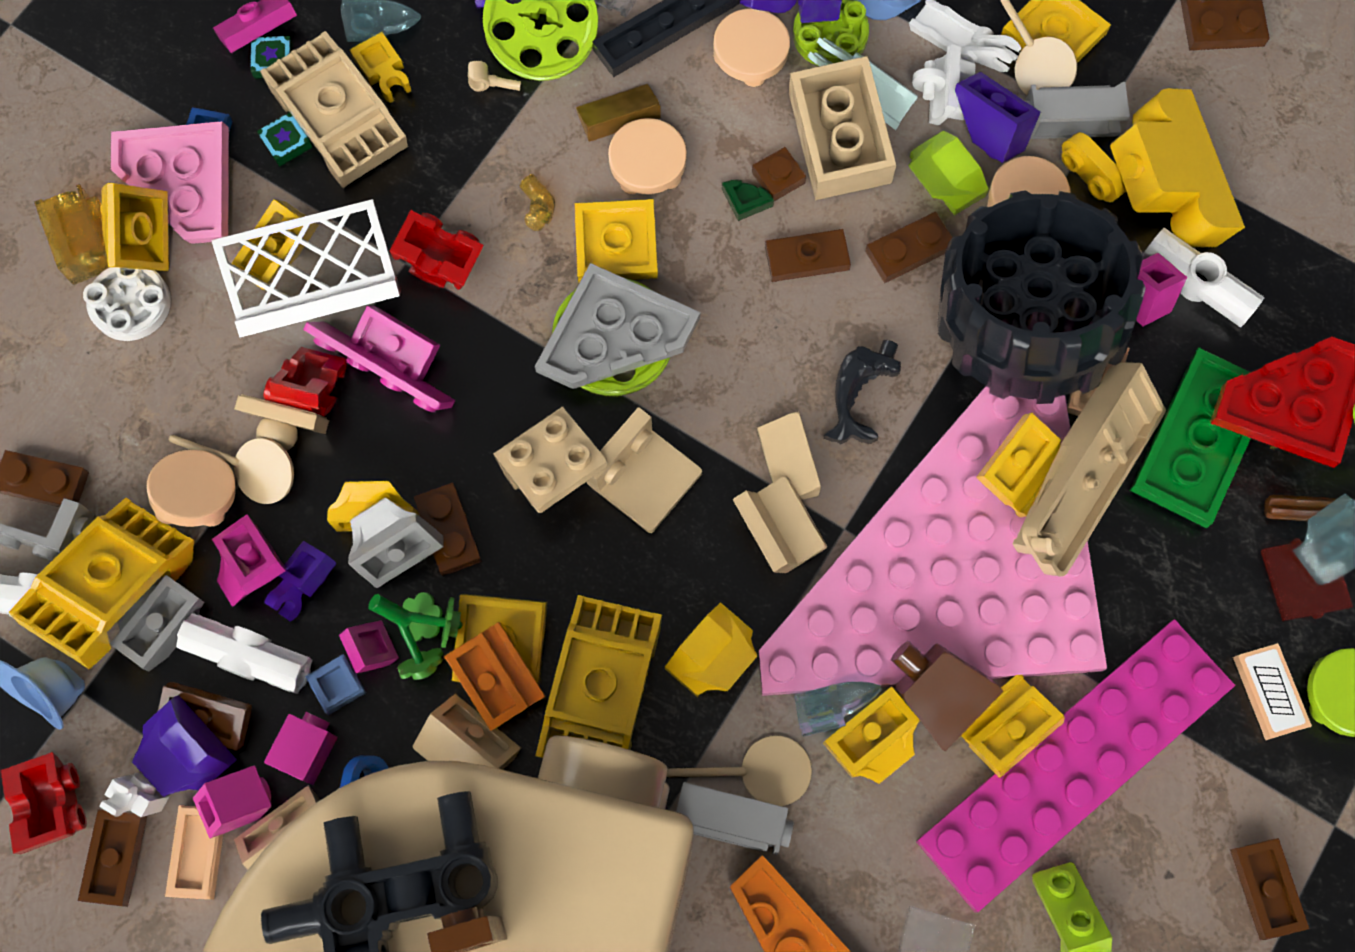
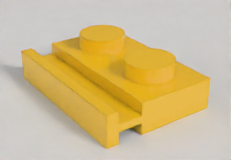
[976,413,1062,517]
[960,674,1065,778]

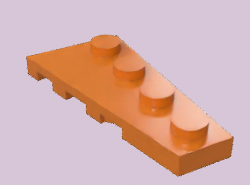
[729,855,851,952]

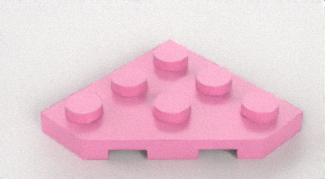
[111,121,229,244]

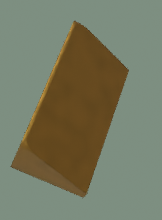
[576,84,661,142]

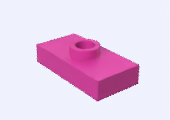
[213,0,297,53]

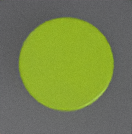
[793,0,869,67]
[1307,648,1355,737]

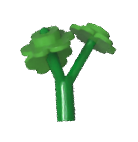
[368,592,463,680]

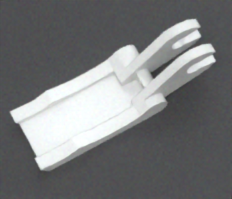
[909,0,1021,72]

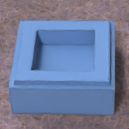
[305,654,366,715]

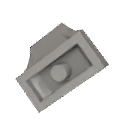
[348,498,443,588]
[110,575,204,672]

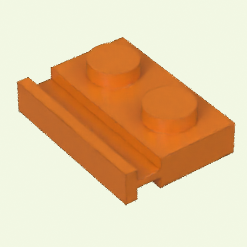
[444,622,546,731]

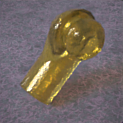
[519,174,556,231]

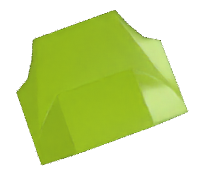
[908,130,989,216]

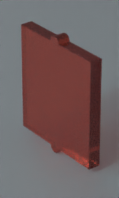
[1261,536,1353,621]

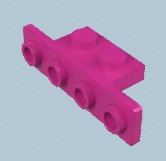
[303,305,455,412]

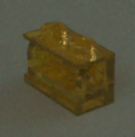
[34,184,109,285]

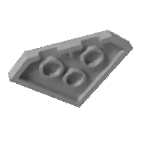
[535,263,701,389]

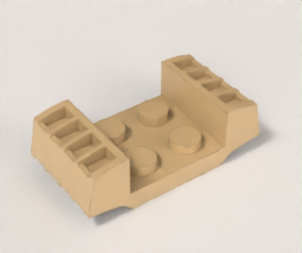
[260,31,408,188]

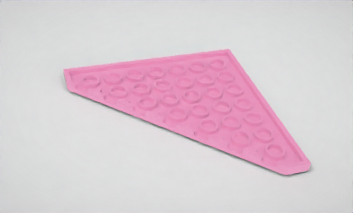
[758,386,1107,696]

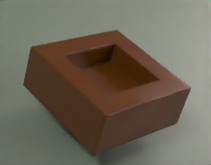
[752,147,806,201]

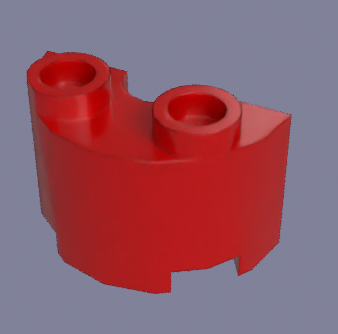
[389,210,484,290]
[264,347,347,416]
[1,752,87,855]

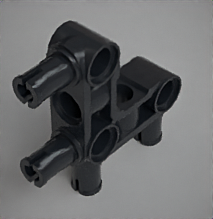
[261,791,498,952]

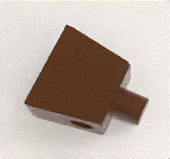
[891,641,1003,752]

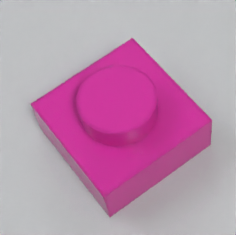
[339,620,399,674]

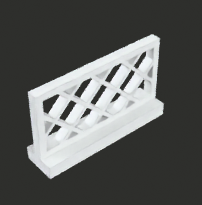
[211,199,401,337]

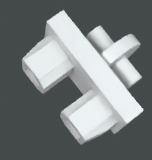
[912,44,975,126]

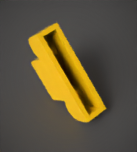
[1110,88,1245,247]

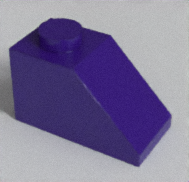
[955,72,1041,163]

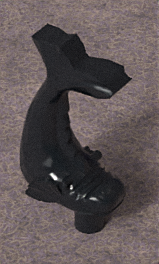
[824,340,901,445]

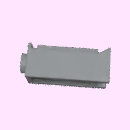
[1024,82,1130,139]
[676,782,794,855]

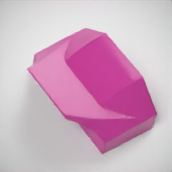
[212,515,286,607]

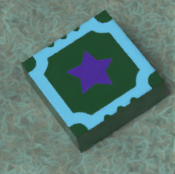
[251,36,293,78]
[257,112,312,166]

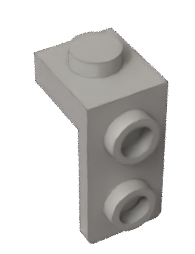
[0,499,95,561]

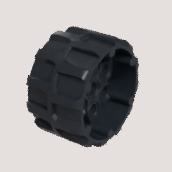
[937,190,1146,404]

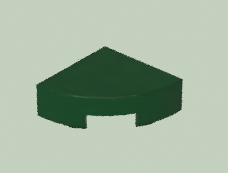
[722,180,774,221]

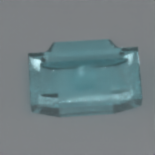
[1293,494,1355,585]

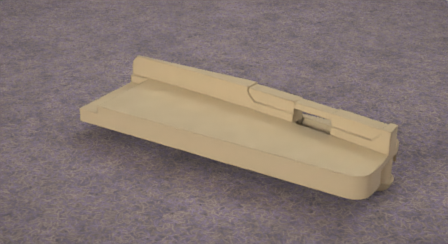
[1012,363,1166,577]

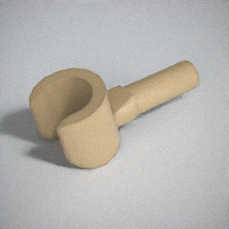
[468,61,521,92]

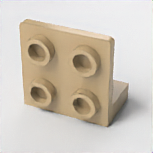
[494,407,608,513]
[587,407,702,533]

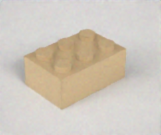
[789,56,896,200]

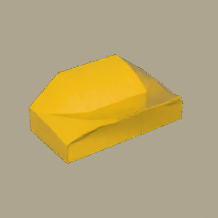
[327,481,420,532]
[665,602,758,697]
[823,686,920,784]

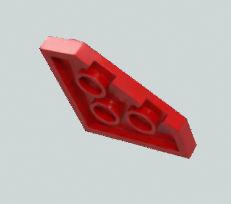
[1210,337,1355,468]

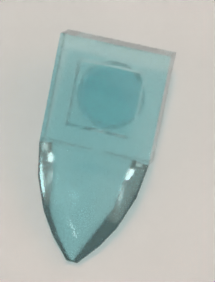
[340,0,421,42]
[794,681,882,737]

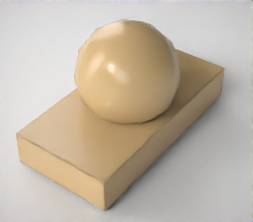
[234,394,329,451]

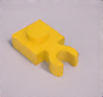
[349,32,411,103]

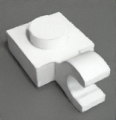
[100,773,170,817]

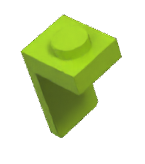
[1032,862,1112,952]

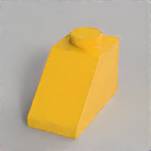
[231,199,319,290]

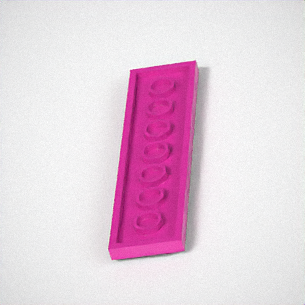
[916,619,1236,913]

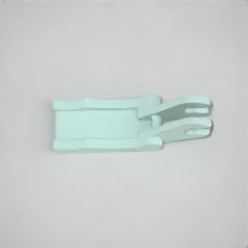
[808,37,918,130]

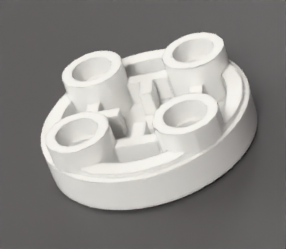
[83,267,171,341]

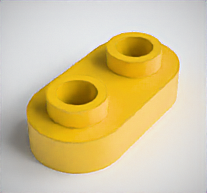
[1061,132,1126,202]

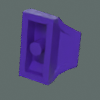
[132,695,237,796]

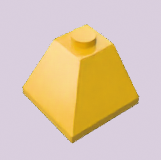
[101,183,169,271]

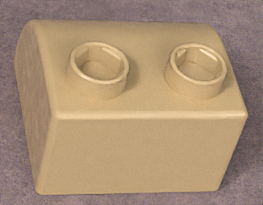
[203,735,694,952]

